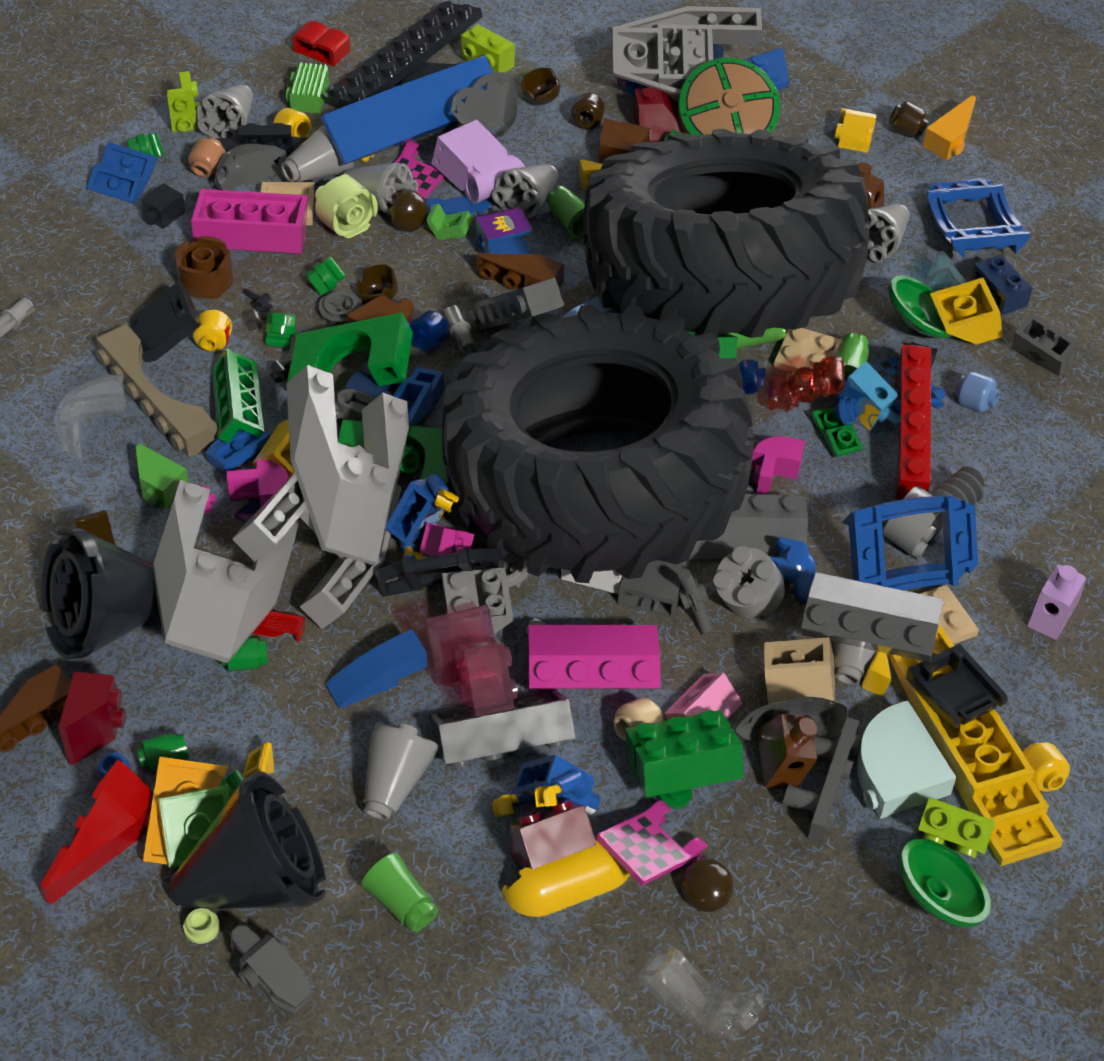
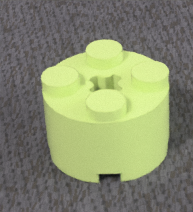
[315,174,378,238]

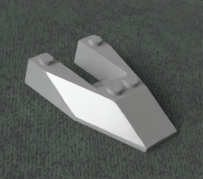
[612,6,762,96]
[287,365,409,565]
[232,445,401,629]
[152,480,299,663]

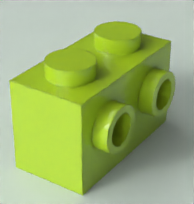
[461,24,515,73]

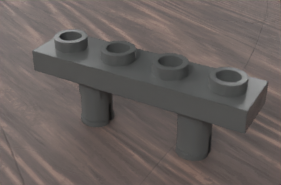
[783,717,862,843]

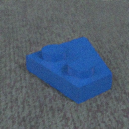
[745,48,789,90]
[206,417,270,474]

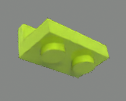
[167,71,199,132]
[918,798,995,858]

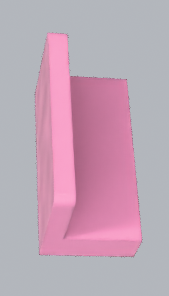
[664,672,742,720]

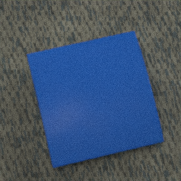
[86,142,158,203]

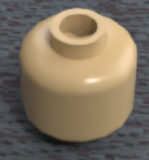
[614,697,663,741]

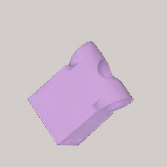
[431,120,525,204]

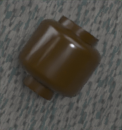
[571,93,605,130]
[889,101,928,138]

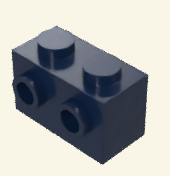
[970,254,1033,315]

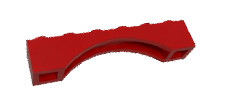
[895,344,931,500]

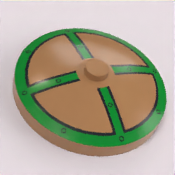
[678,58,780,135]

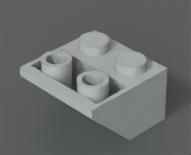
[442,568,513,645]

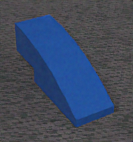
[394,367,445,427]
[325,629,427,709]

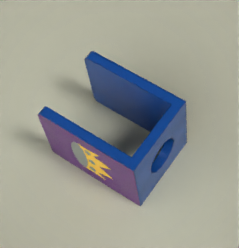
[476,208,532,254]

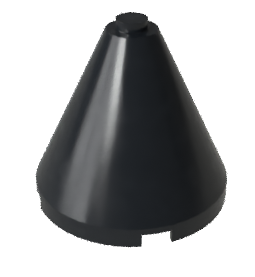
[41,528,159,659]
[168,772,326,909]

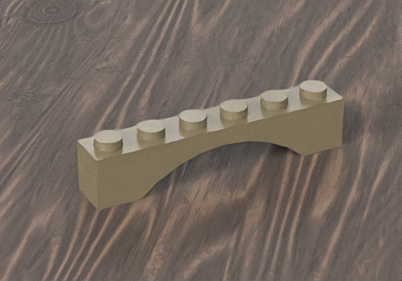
[96,324,218,458]

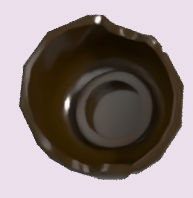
[521,67,561,105]
[389,188,428,232]
[356,264,398,303]
[681,859,734,912]

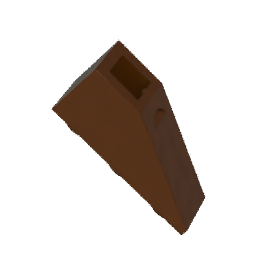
[477,253,564,289]
[0,664,71,753]

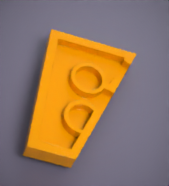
[143,757,229,865]

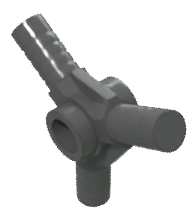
[678,569,714,635]

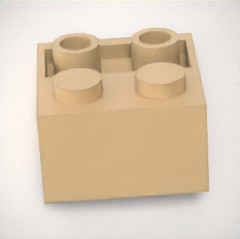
[764,637,835,716]

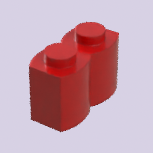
[292,21,350,67]

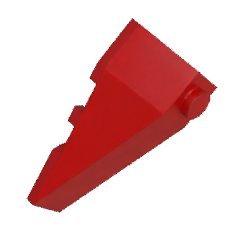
[40,760,154,905]

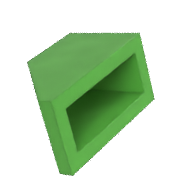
[136,444,189,509]

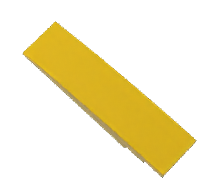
[888,626,1063,866]

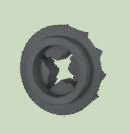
[318,291,363,325]

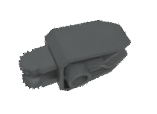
[230,925,312,1015]

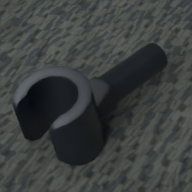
[243,288,273,315]
[270,360,292,383]

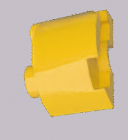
[835,108,876,153]

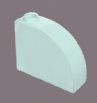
[857,700,956,819]

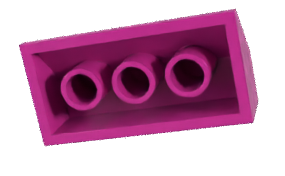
[191,189,308,254]
[528,625,661,690]

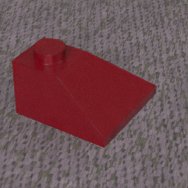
[633,87,686,142]

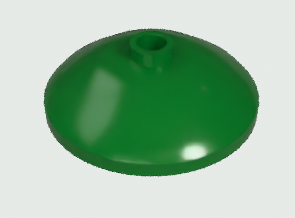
[888,275,953,338]
[898,839,991,927]

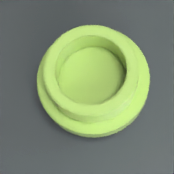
[183,908,220,944]

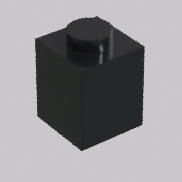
[141,183,185,229]

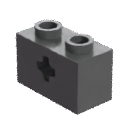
[1012,312,1079,376]

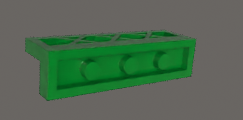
[212,348,264,443]

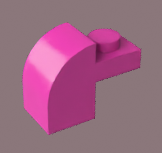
[751,436,805,494]
[227,460,289,507]
[420,522,475,556]

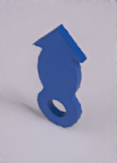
[426,197,492,217]

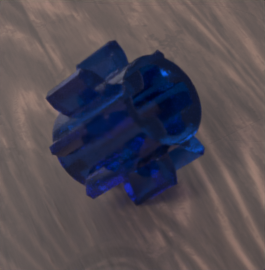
[738,359,766,395]

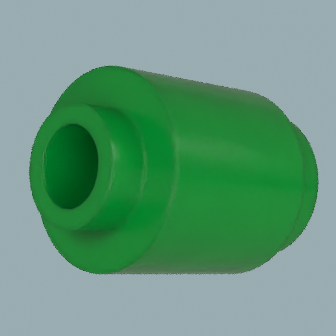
[221,637,268,672]
[136,732,189,773]

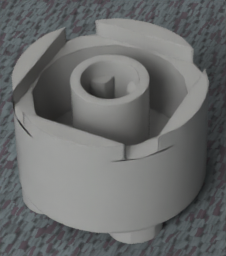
[883,486,943,559]
[713,546,785,619]

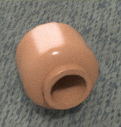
[188,138,226,178]

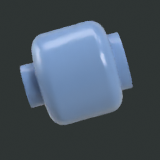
[955,372,1000,413]

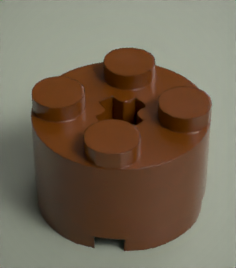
[175,236,233,299]

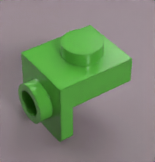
[427,204,473,240]

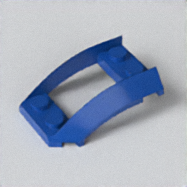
[927,178,1030,258]
[842,495,978,590]

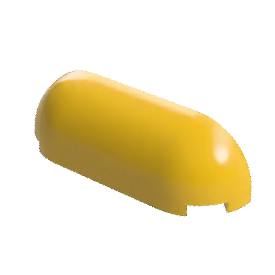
[501,840,630,917]

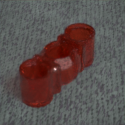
[767,356,845,412]

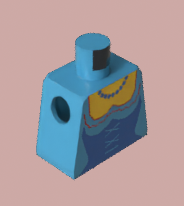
[832,361,900,432]

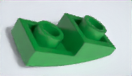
[810,406,863,457]

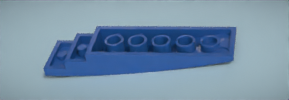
[320,56,498,165]

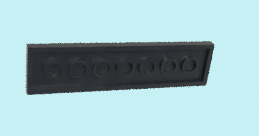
[321,1,483,108]

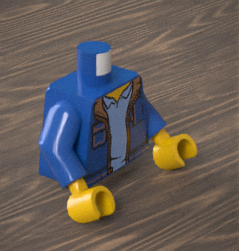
[386,474,459,561]
[492,755,600,818]

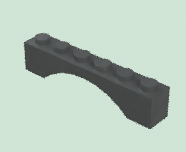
[469,278,564,331]

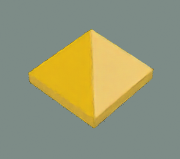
[242,742,274,779]

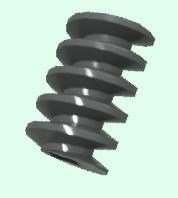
[930,466,984,505]

